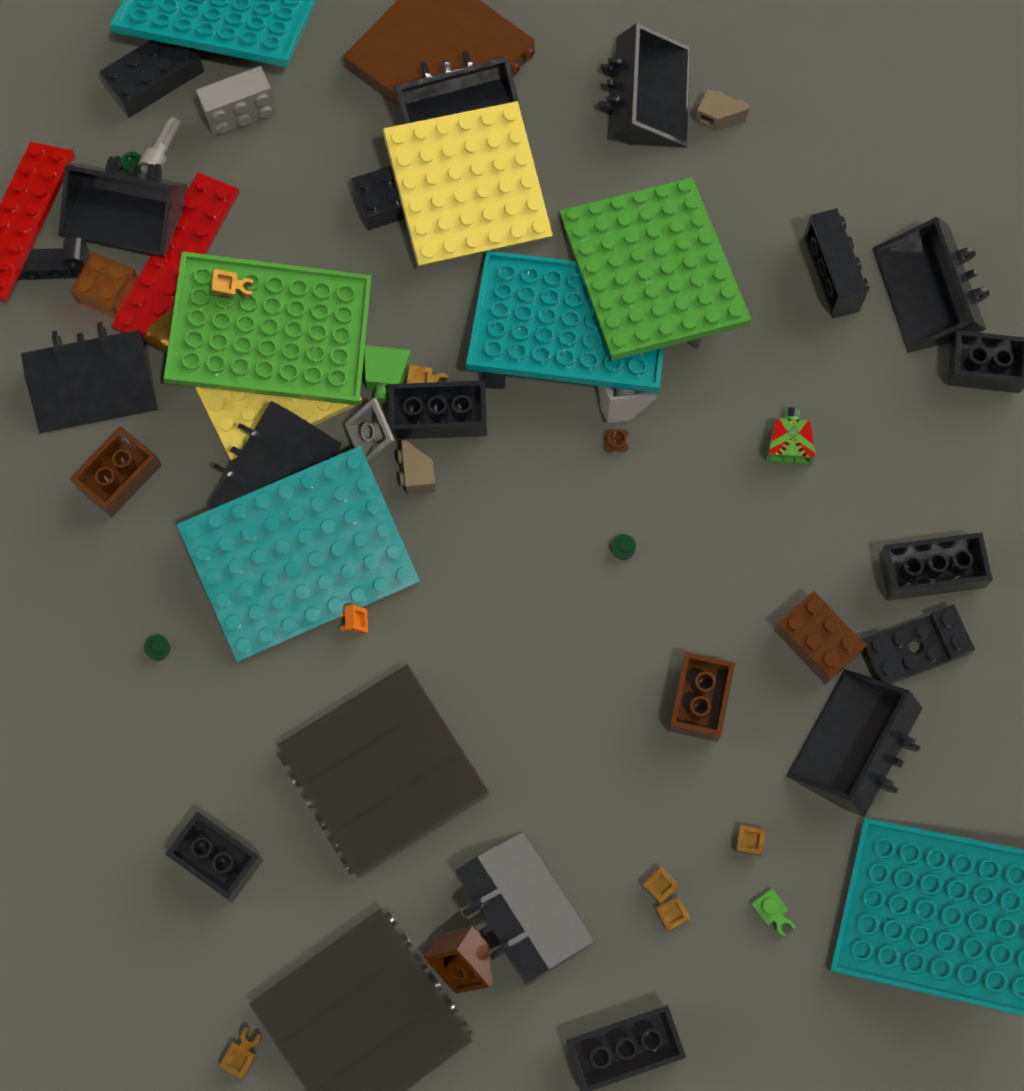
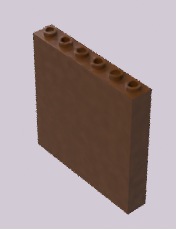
[343,0,535,107]

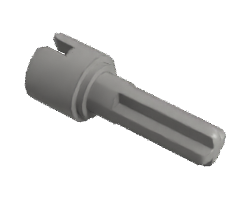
[138,117,181,174]

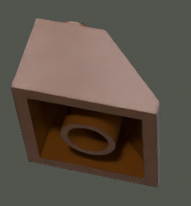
[423,926,492,994]

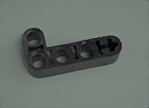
[17,237,90,280]

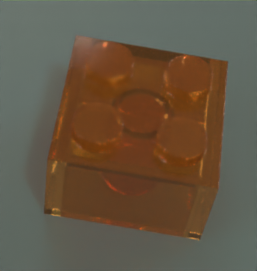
[71,252,138,319]

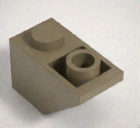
[695,88,750,131]
[398,440,436,494]

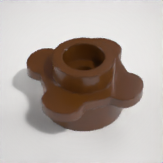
[605,429,629,453]

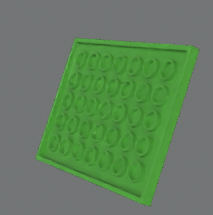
[559,177,752,361]
[164,252,372,405]

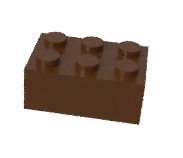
[70,426,162,518]
[774,591,867,685]
[668,652,735,742]

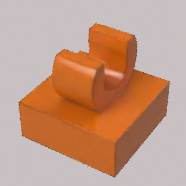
[339,604,368,635]

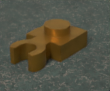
[210,269,253,299]
[406,364,449,383]
[219,1027,262,1080]

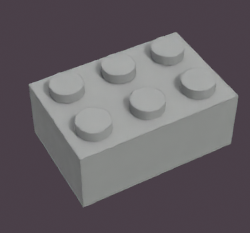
[196,66,277,136]

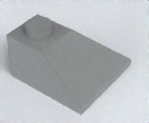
[598,386,657,423]
[345,398,395,463]

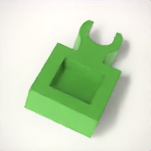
[751,889,795,937]

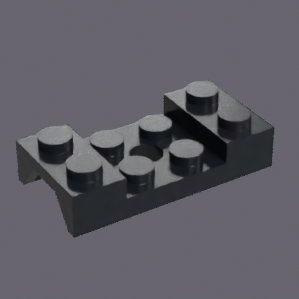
[862,604,975,684]

